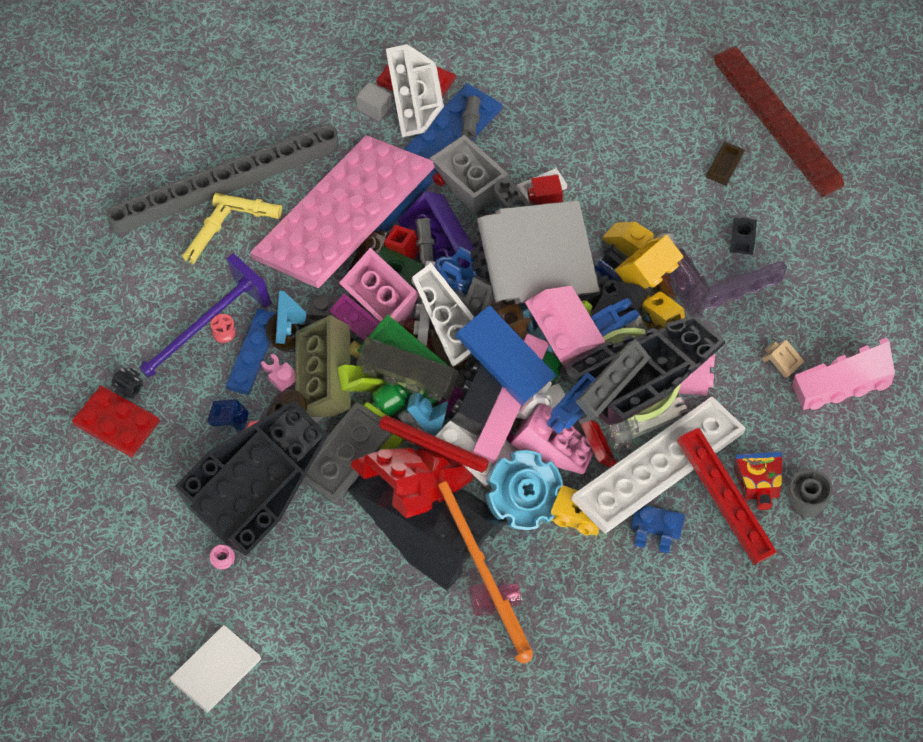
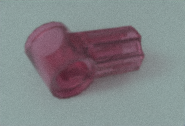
[469,583,521,616]

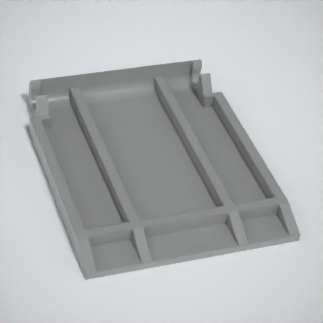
[477,201,599,304]

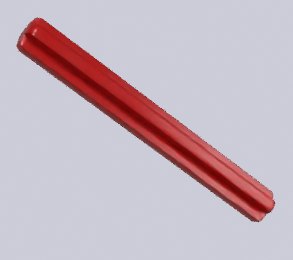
[379,415,489,473]

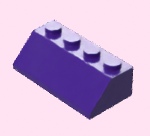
[397,191,475,268]

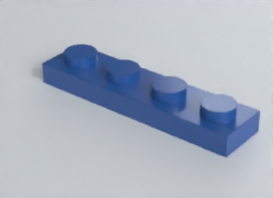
[226,308,275,395]

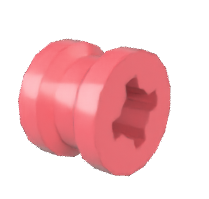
[211,314,236,343]

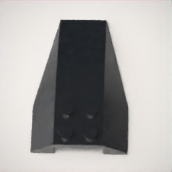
[564,315,725,426]
[348,475,508,591]

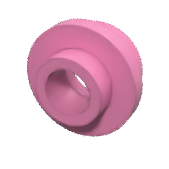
[210,545,235,569]

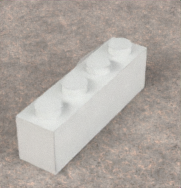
[412,263,475,367]

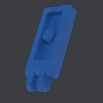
[547,372,595,433]

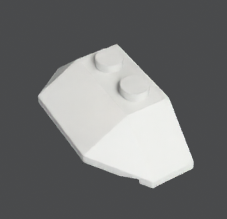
[386,44,444,137]

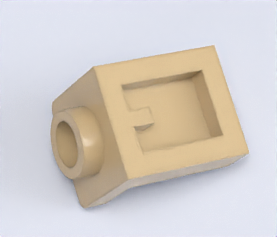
[761,340,804,378]

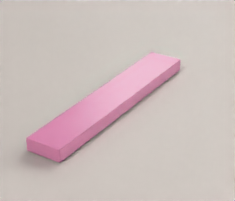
[473,333,549,464]

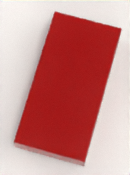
[581,420,616,467]

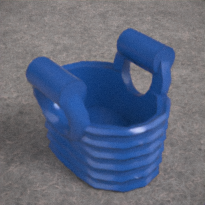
[434,247,477,295]

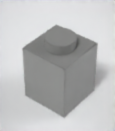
[356,82,392,121]

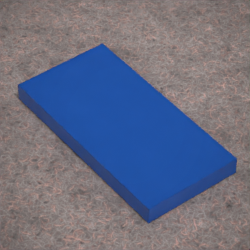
[455,305,556,406]

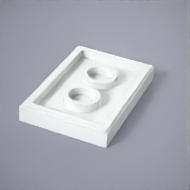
[170,625,261,713]

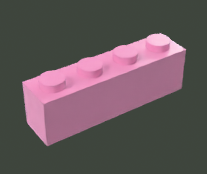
[792,338,895,410]

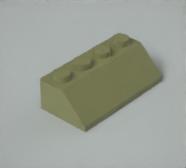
[295,315,351,417]

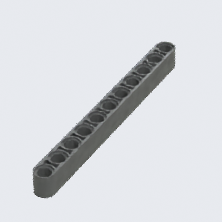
[107,125,339,234]

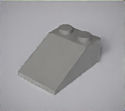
[430,135,509,215]

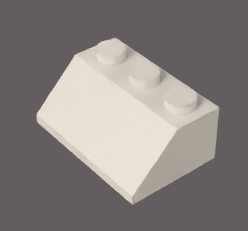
[435,420,517,491]

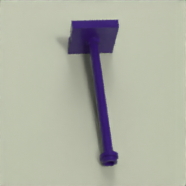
[139,253,272,378]

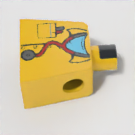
[642,292,685,330]

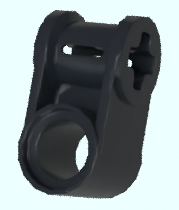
[601,280,648,313]

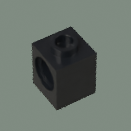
[730,217,757,255]

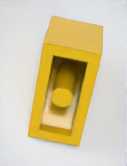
[602,222,654,257]

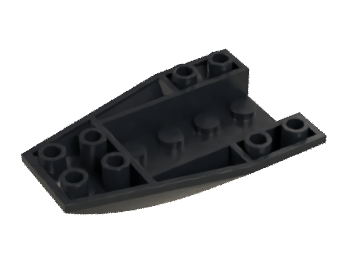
[174,400,329,556]

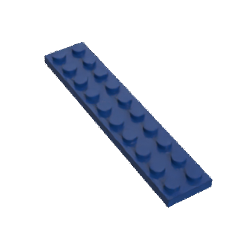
[356,83,502,251]

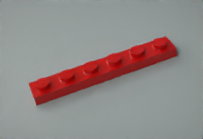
[676,427,777,565]

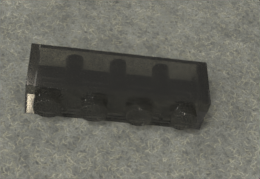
[356,337,460,402]

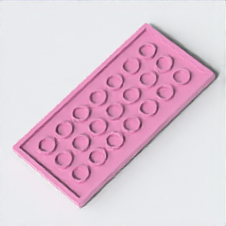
[250,135,435,288]

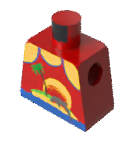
[733,452,782,510]

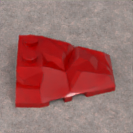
[351,448,473,518]

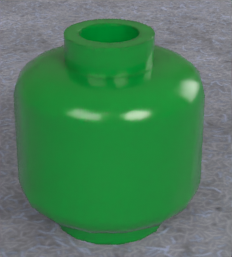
[372,381,408,417]

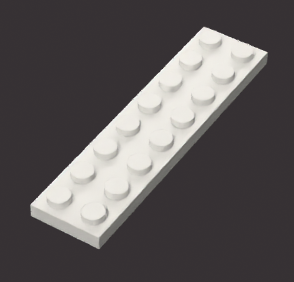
[571,397,746,534]

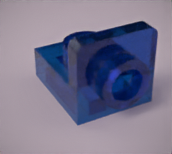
[207,399,249,432]

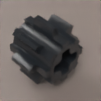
[111,368,143,398]

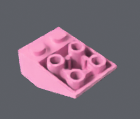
[511,403,594,475]

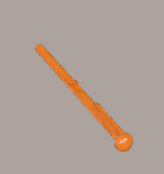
[438,481,533,663]

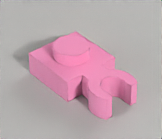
[261,354,296,392]

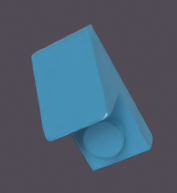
[275,290,306,344]
[407,391,448,436]

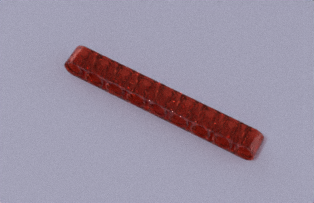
[714,46,844,197]

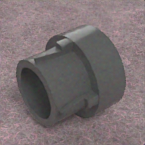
[788,469,833,520]

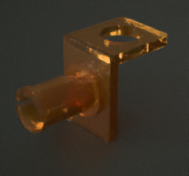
[496,304,531,341]

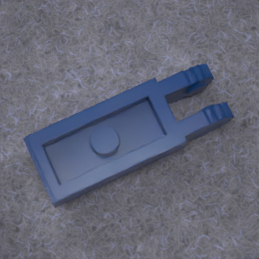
[591,298,639,337]

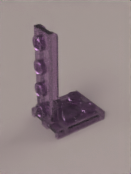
[667,248,787,318]

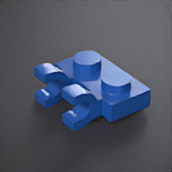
[631,505,685,553]

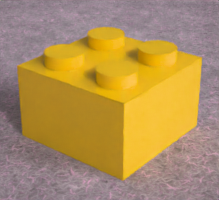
[615,235,683,289]

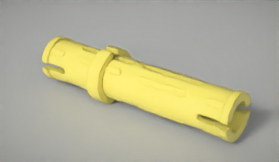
[212,193,282,219]
[182,203,231,264]

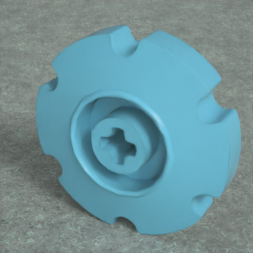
[485,450,563,530]

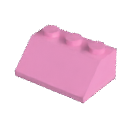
[339,248,419,326]
[525,286,606,366]

